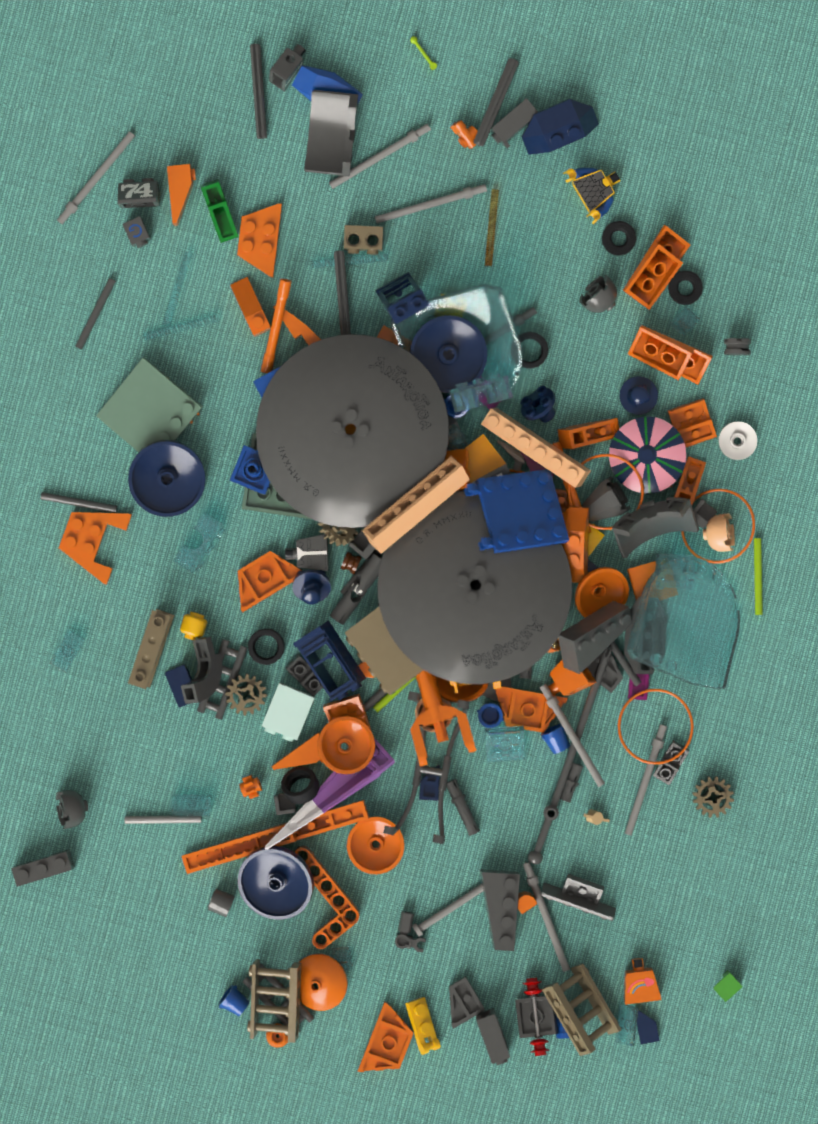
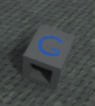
[122,216,151,248]

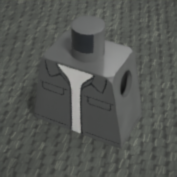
[269,44,306,92]
[285,534,329,571]

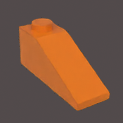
[167,164,196,226]
[230,277,271,337]
[557,418,619,449]
[675,456,706,505]
[272,732,323,770]

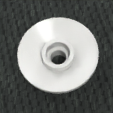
[719,422,757,460]

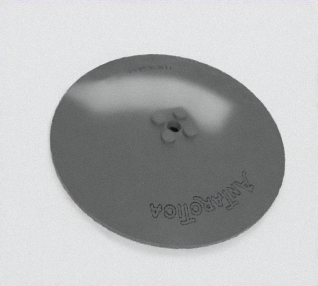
[256,334,449,528]
[378,491,572,684]

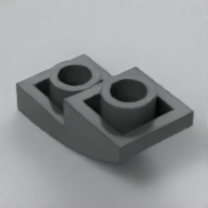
[285,654,323,696]
[653,740,690,785]

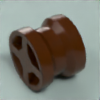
[340,552,362,575]

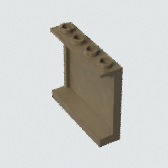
[345,607,423,695]

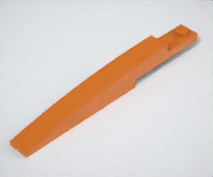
[181,800,369,874]

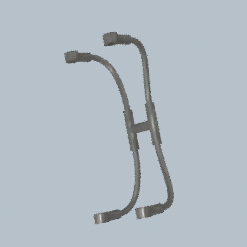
[383,692,469,844]

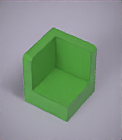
[713,970,743,1002]

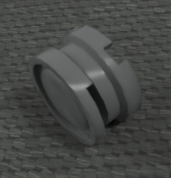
[724,338,751,356]

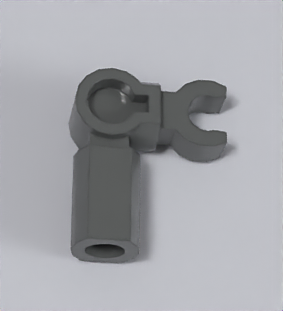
[395,911,426,952]

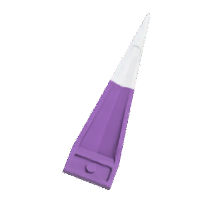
[265,738,395,850]

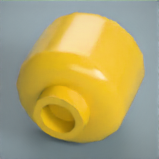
[180,611,207,640]

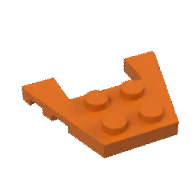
[59,512,132,585]

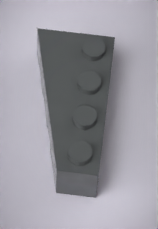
[558,601,632,674]
[479,869,520,951]

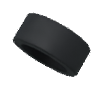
[512,332,548,369]
[248,628,285,665]
[281,766,319,804]

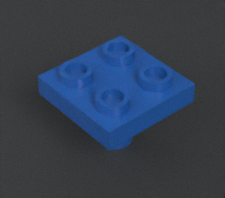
[229,445,270,495]

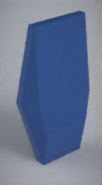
[292,65,363,105]

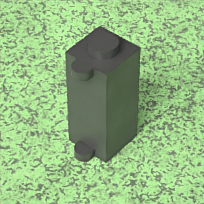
[491,98,538,149]

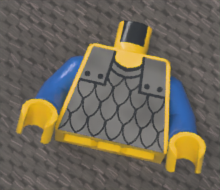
[563,168,620,224]

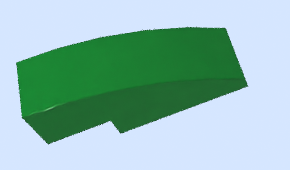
[200,179,239,243]

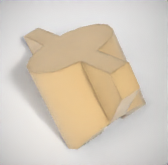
[584,809,610,825]

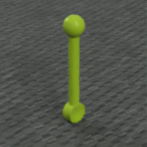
[410,36,437,70]

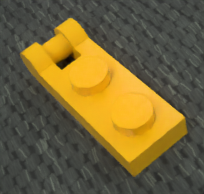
[405,997,441,1055]

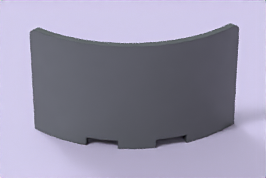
[304,90,358,176]
[612,497,699,558]

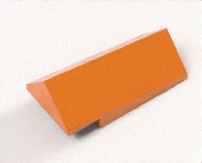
[623,225,690,310]
[628,325,713,385]

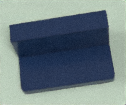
[165,664,192,707]

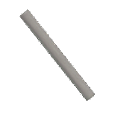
[124,815,202,824]

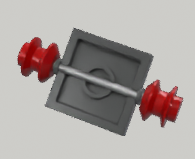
[515,978,558,1056]

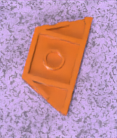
[237,203,282,278]
[238,551,302,613]
[495,686,568,733]
[358,1001,414,1072]

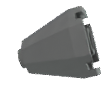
[582,476,631,522]

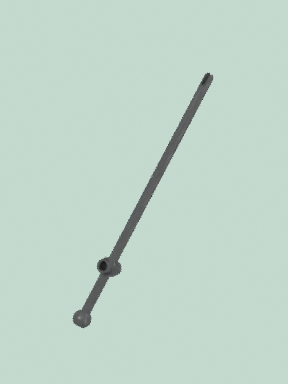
[528,647,612,865]

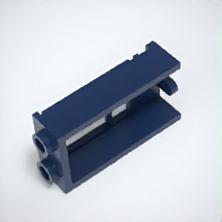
[375,272,430,324]
[293,620,366,701]

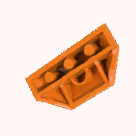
[561,506,589,583]

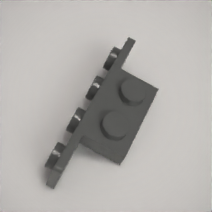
[541,874,616,921]

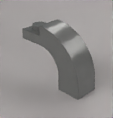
[180,636,222,704]

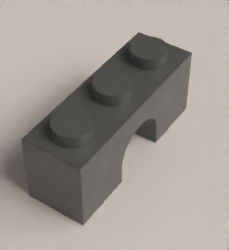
[11,849,75,887]

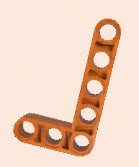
[295,846,360,949]

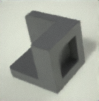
[693,499,717,529]
[349,529,375,559]
[274,793,297,815]

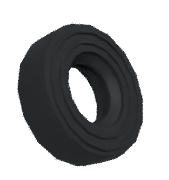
[602,221,636,256]
[668,270,703,305]

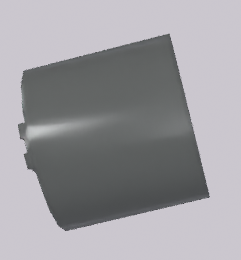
[208,889,235,917]

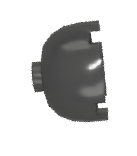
[579,275,618,313]
[56,790,88,829]

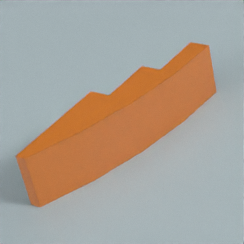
[274,305,321,345]

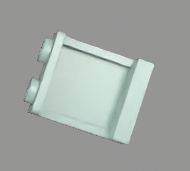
[262,683,315,742]

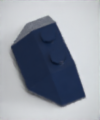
[521,98,599,155]

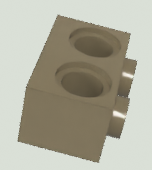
[344,225,383,255]

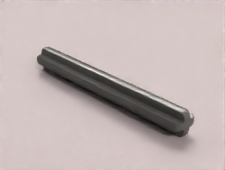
[250,44,267,139]
[474,58,519,147]
[334,251,351,335]

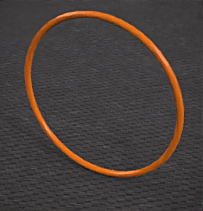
[568,454,644,530]
[681,489,755,564]
[618,688,694,764]

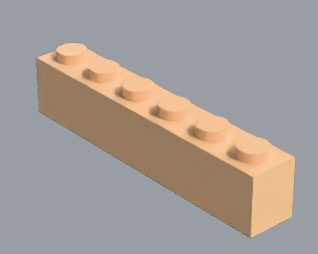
[481,408,591,488]
[362,456,470,553]

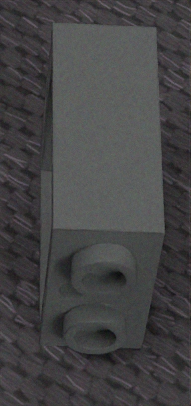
[476,1008,510,1065]

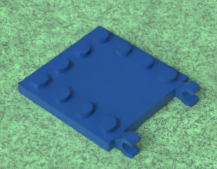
[464,469,569,553]

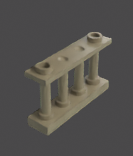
[128,609,175,689]
[247,959,301,1043]
[542,964,622,1056]

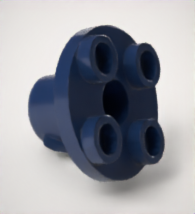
[619,376,658,415]
[520,385,556,423]
[292,570,331,605]

